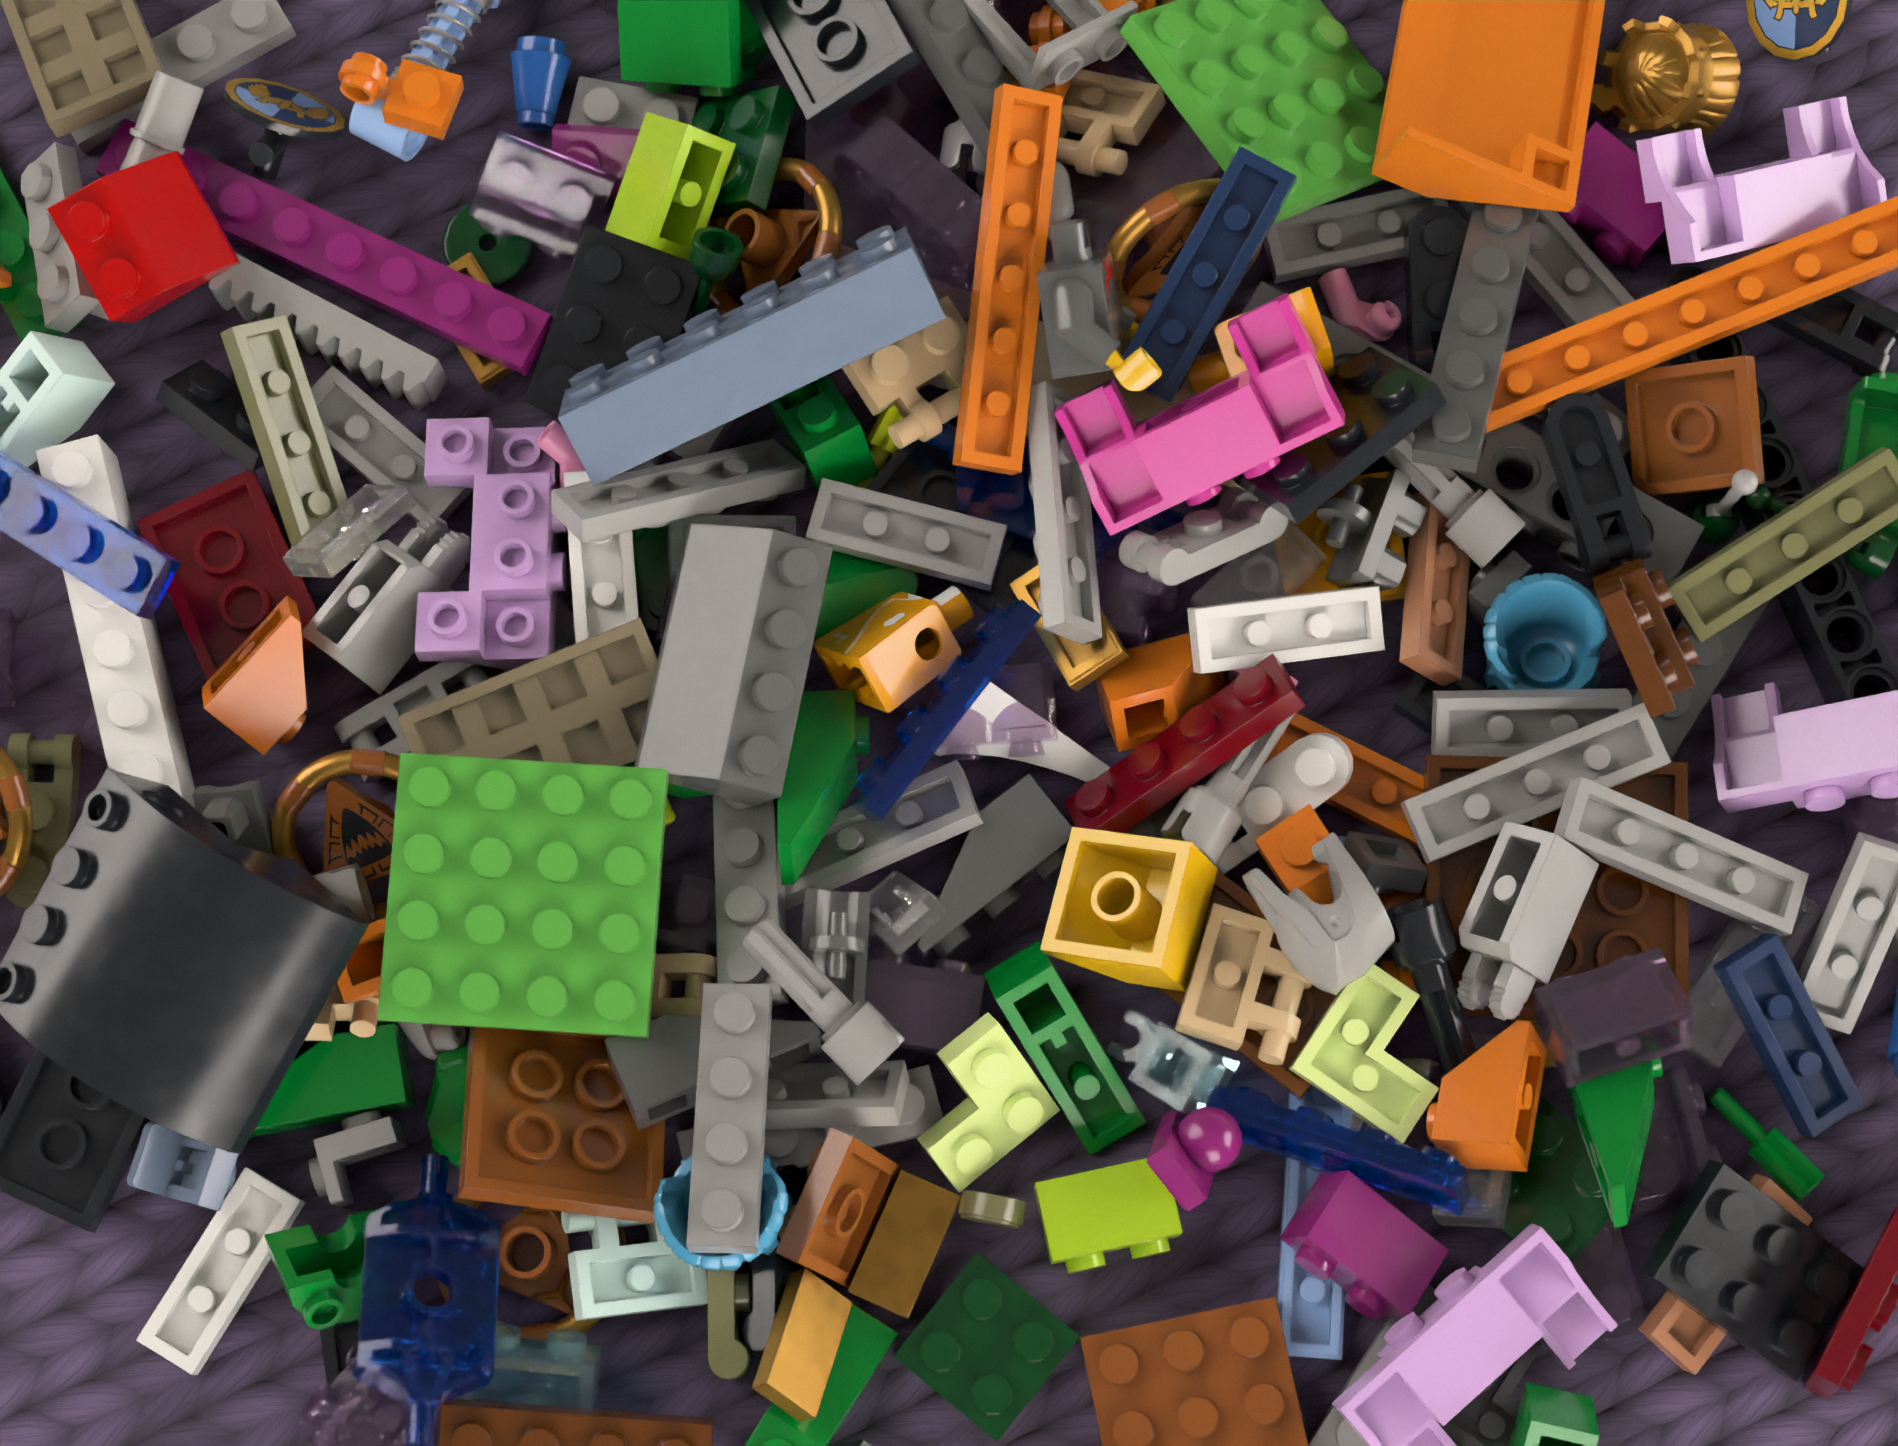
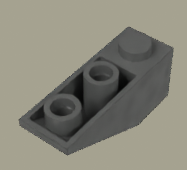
[917,774,1072,962]

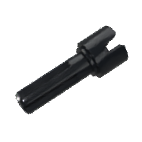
[1386,896,1476,1075]

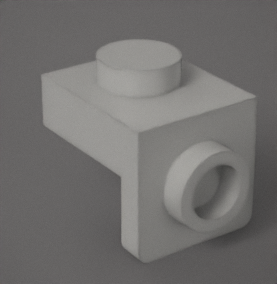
[309,1110,408,1207]

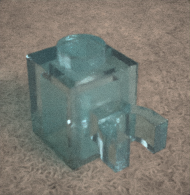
[1105,1009,1240,1114]

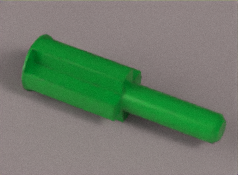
[1708,1088,1825,1202]

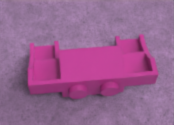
[1054,293,1345,536]

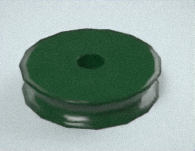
[442,199,533,285]

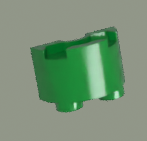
[264,1205,419,1330]

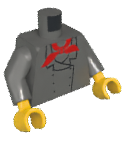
[1037,219,1162,391]

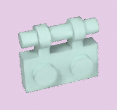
[561,1212,708,1321]

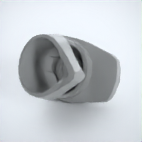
[1242,832,1395,995]

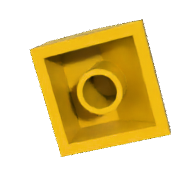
[1040,827,1218,992]

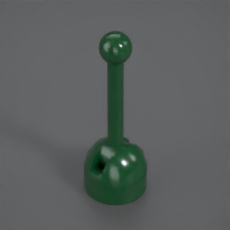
[689,227,743,318]
[1746,485,1898,580]

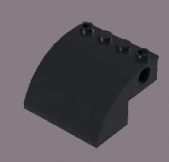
[0,768,369,1154]

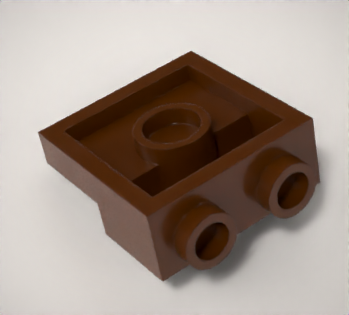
[1592,557,1700,719]

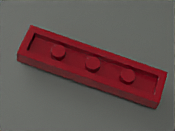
[1064,653,1306,833]

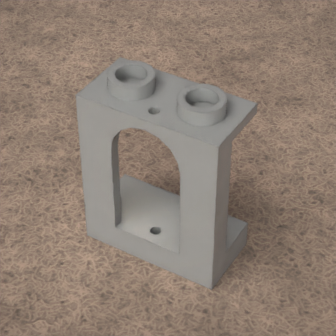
[961,0,1139,91]

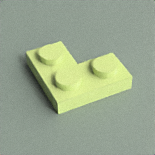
[1288,964,1439,1144]
[917,1012,1060,1193]

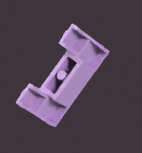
[1636,96,1887,264]
[415,417,568,671]
[1711,682,1898,813]
[1332,1224,1618,1446]

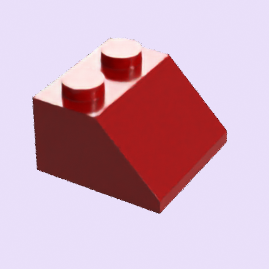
[47,151,241,323]

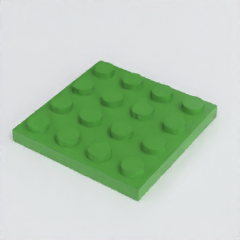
[1119,0,1387,225]
[377,752,669,1038]

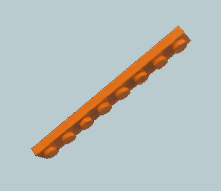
[1486,196,1898,433]

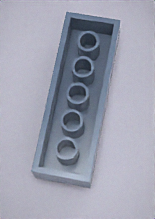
[558,225,946,486]

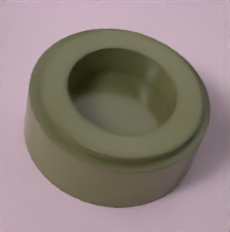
[958,1190,1027,1229]

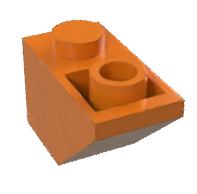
[1095,633,1225,752]

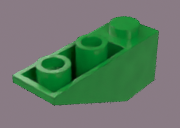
[767,375,878,493]

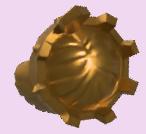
[1590,15,1741,139]

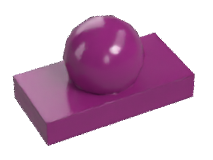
[1147,1103,1242,1212]

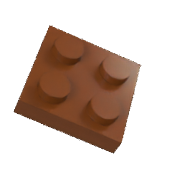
[1624,355,1765,497]
[775,1128,901,1287]

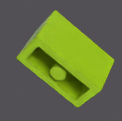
[605,112,736,262]
[1034,1158,1183,1274]

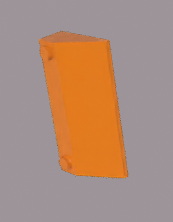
[1371,0,1605,212]

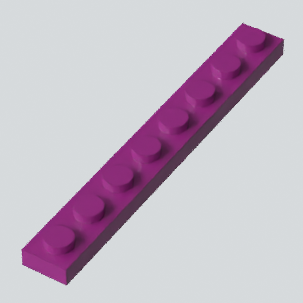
[94,118,553,376]

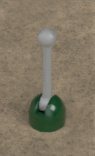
[1687,469,1758,545]

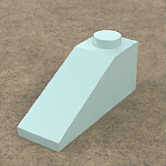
[0,331,116,487]

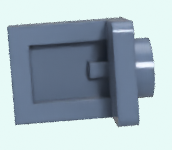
[127,1122,238,1211]

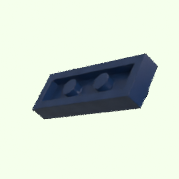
[1713,933,1865,1138]

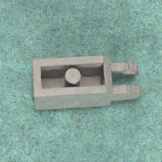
[302,515,471,695]
[1456,821,1599,1021]

